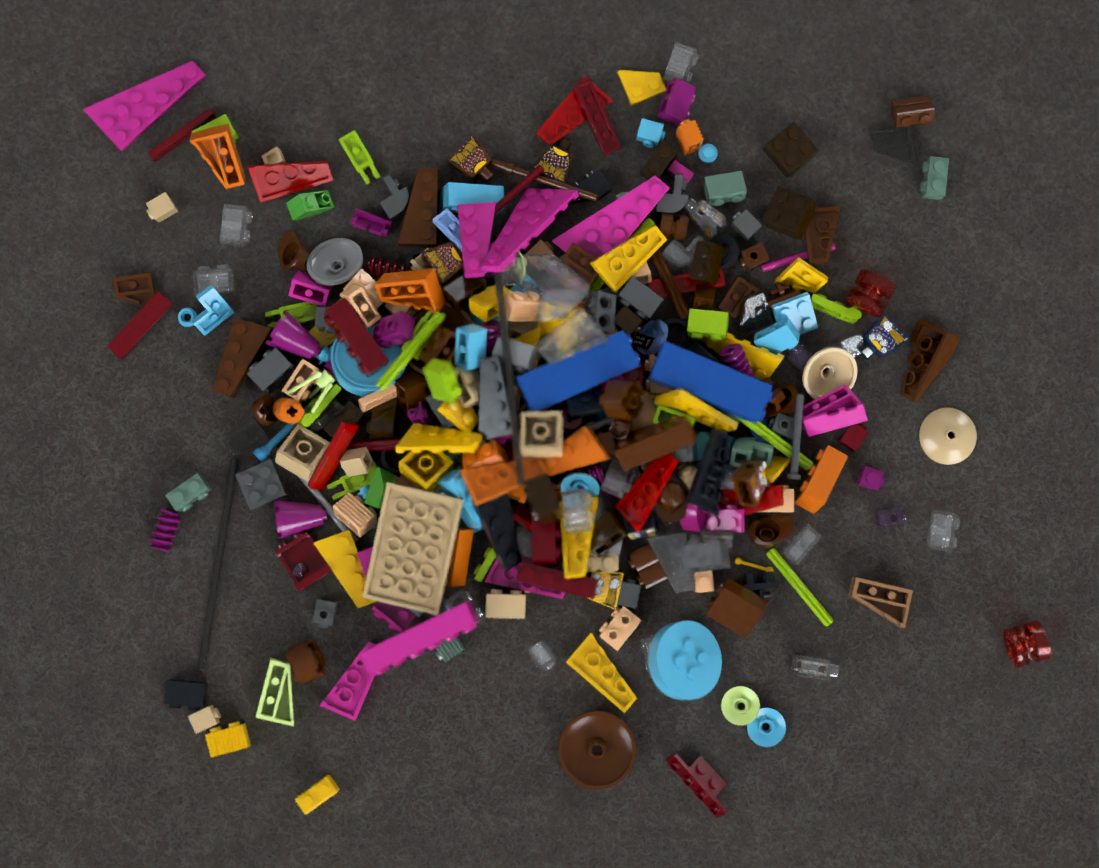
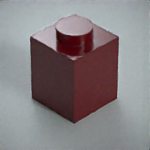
[838,423,869,452]

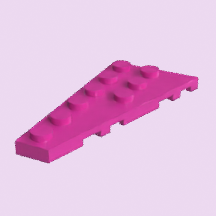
[83,61,206,151]
[552,176,670,277]
[481,188,579,272]

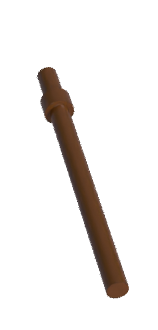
[492,159,599,202]

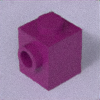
[856,466,885,491]

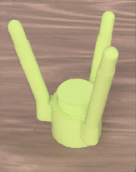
[286,369,336,413]

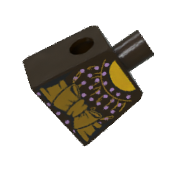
[532,138,574,183]

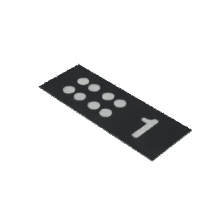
[631,333,655,350]

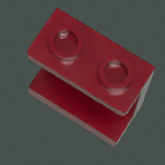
[274,531,332,592]

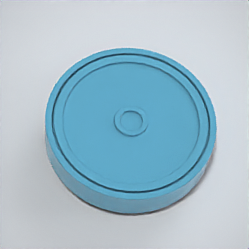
[330,323,408,397]
[648,621,722,700]

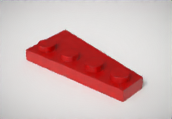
[615,453,679,531]

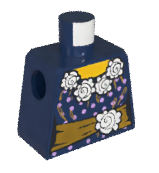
[860,313,909,360]

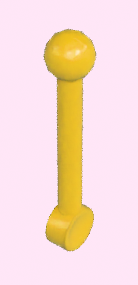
[735,557,773,572]

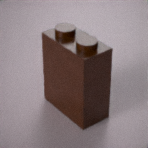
[706,578,768,638]

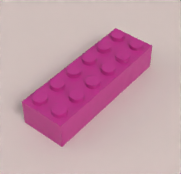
[359,600,480,676]

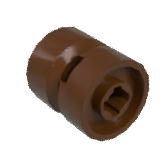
[659,212,689,241]

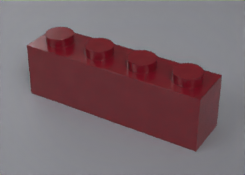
[323,298,389,378]
[531,483,561,564]
[517,561,598,599]

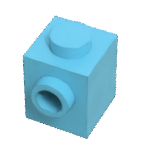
[636,118,666,148]

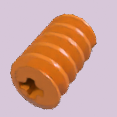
[273,397,304,424]

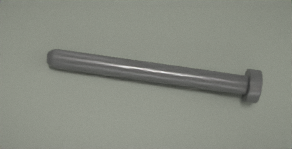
[787,394,804,479]

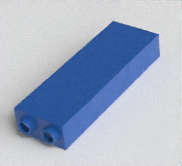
[515,330,640,412]
[647,341,773,424]

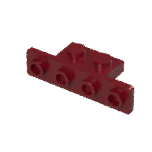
[666,753,728,818]

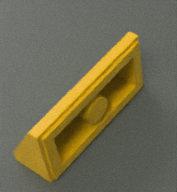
[764,456,791,485]

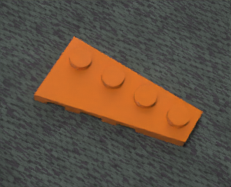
[460,457,547,506]

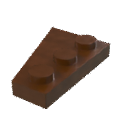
[805,206,841,265]

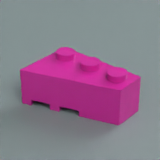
[802,384,868,437]

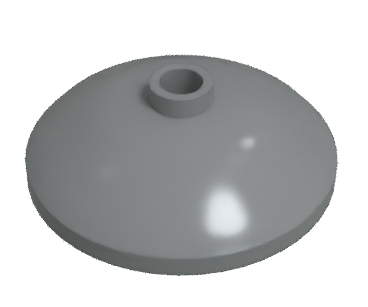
[307,238,363,286]

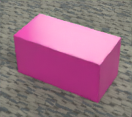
[667,160,694,185]

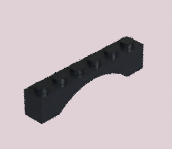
[520,170,613,255]

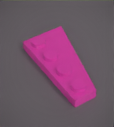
[457,202,496,278]
[485,557,565,599]

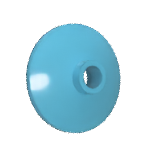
[560,473,599,501]
[747,708,786,747]

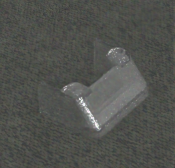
[498,253,590,321]

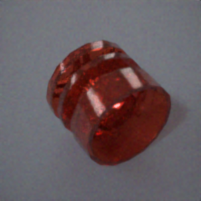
[845,269,897,317]
[1003,620,1051,668]

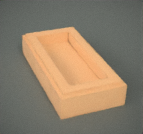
[358,383,397,412]

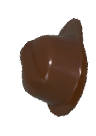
[277,231,308,270]
[764,384,798,417]
[656,477,687,523]
[748,513,794,548]

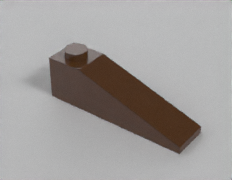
[900,319,961,403]

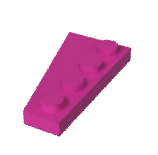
[320,641,377,721]

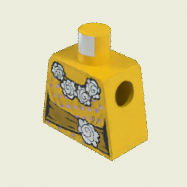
[588,571,624,610]

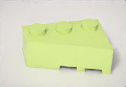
[256,658,294,726]

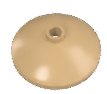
[802,347,857,399]
[919,408,977,465]

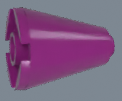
[265,311,321,359]
[274,500,327,538]

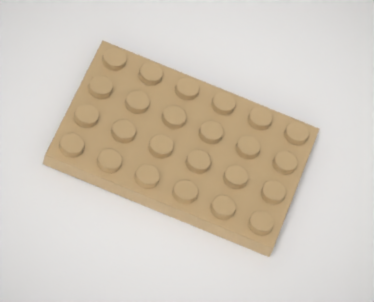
[363,483,463,615]

